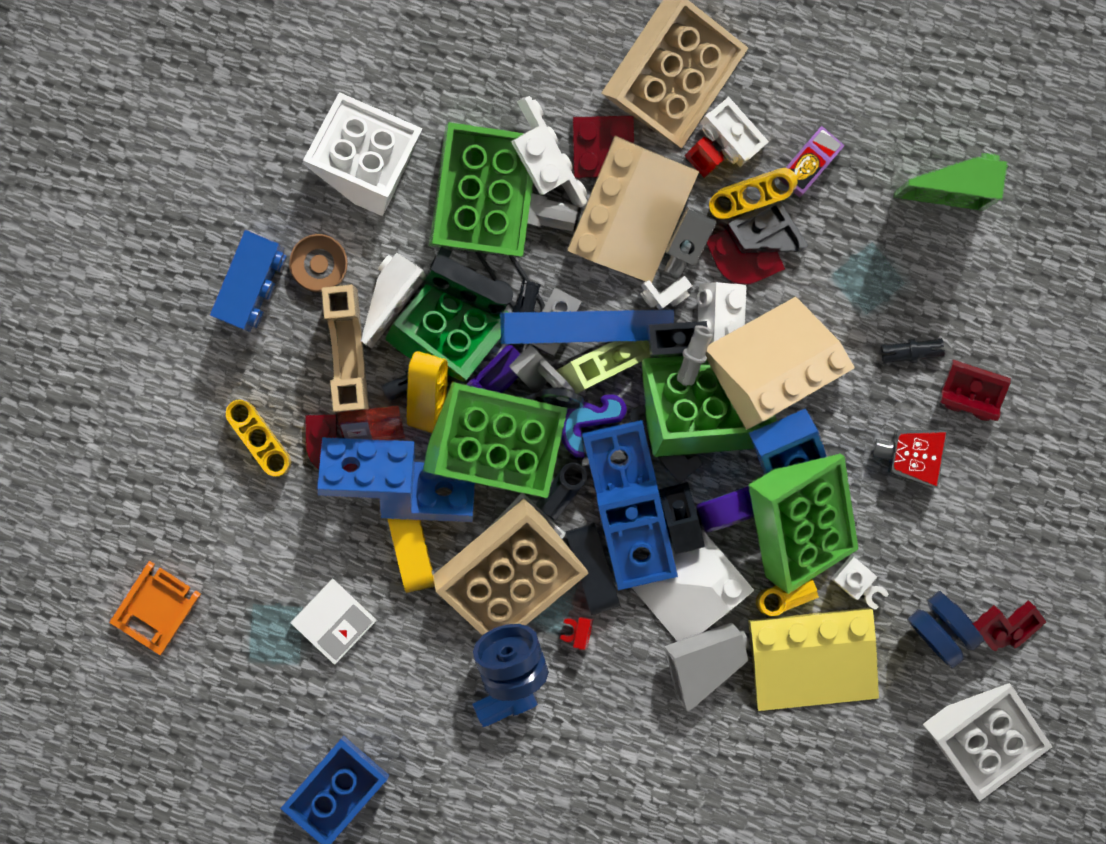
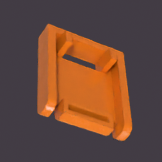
[109,561,201,655]

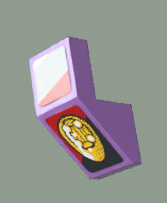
[777,126,845,197]

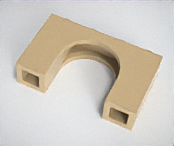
[322,285,369,413]

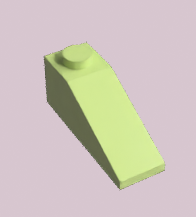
[556,341,651,394]

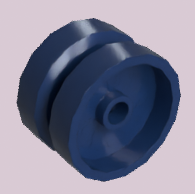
[907,591,985,669]
[473,624,549,701]

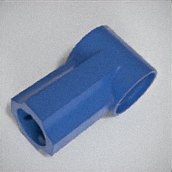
[472,694,538,727]

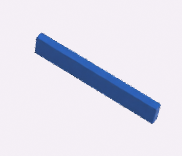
[500,310,674,344]

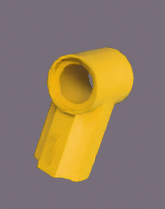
[756,579,819,616]

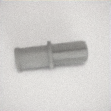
[677,325,714,386]

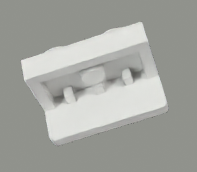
[700,97,769,167]
[640,276,692,309]
[697,282,746,344]

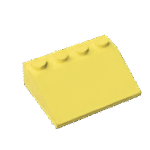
[748,608,879,711]

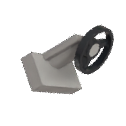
[509,345,584,409]

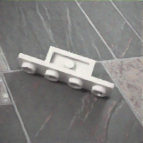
[511,96,588,207]

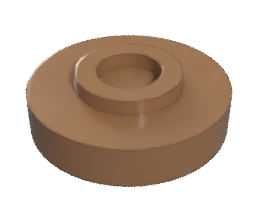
[289,234,348,292]

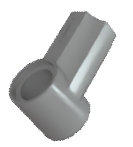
[527,193,578,233]

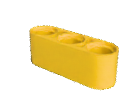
[709,168,798,219]
[407,351,448,433]
[226,400,291,476]
[388,519,435,593]

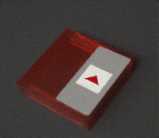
[338,406,405,440]

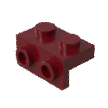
[940,360,1011,421]

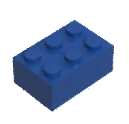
[210,230,287,332]
[749,408,827,475]
[280,736,389,844]

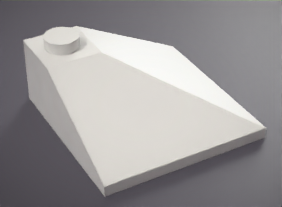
[303,92,422,216]
[361,253,426,349]
[632,527,754,642]
[923,683,1052,801]

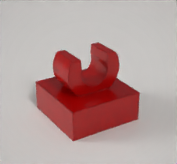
[684,136,724,178]
[560,617,594,650]

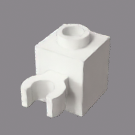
[831,556,889,609]

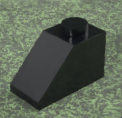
[647,321,708,357]
[659,482,705,555]

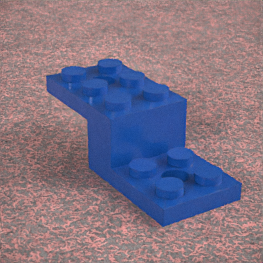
[583,420,678,590]
[317,437,475,522]

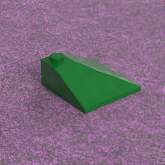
[384,284,509,382]

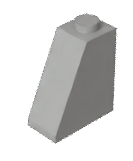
[664,622,749,711]

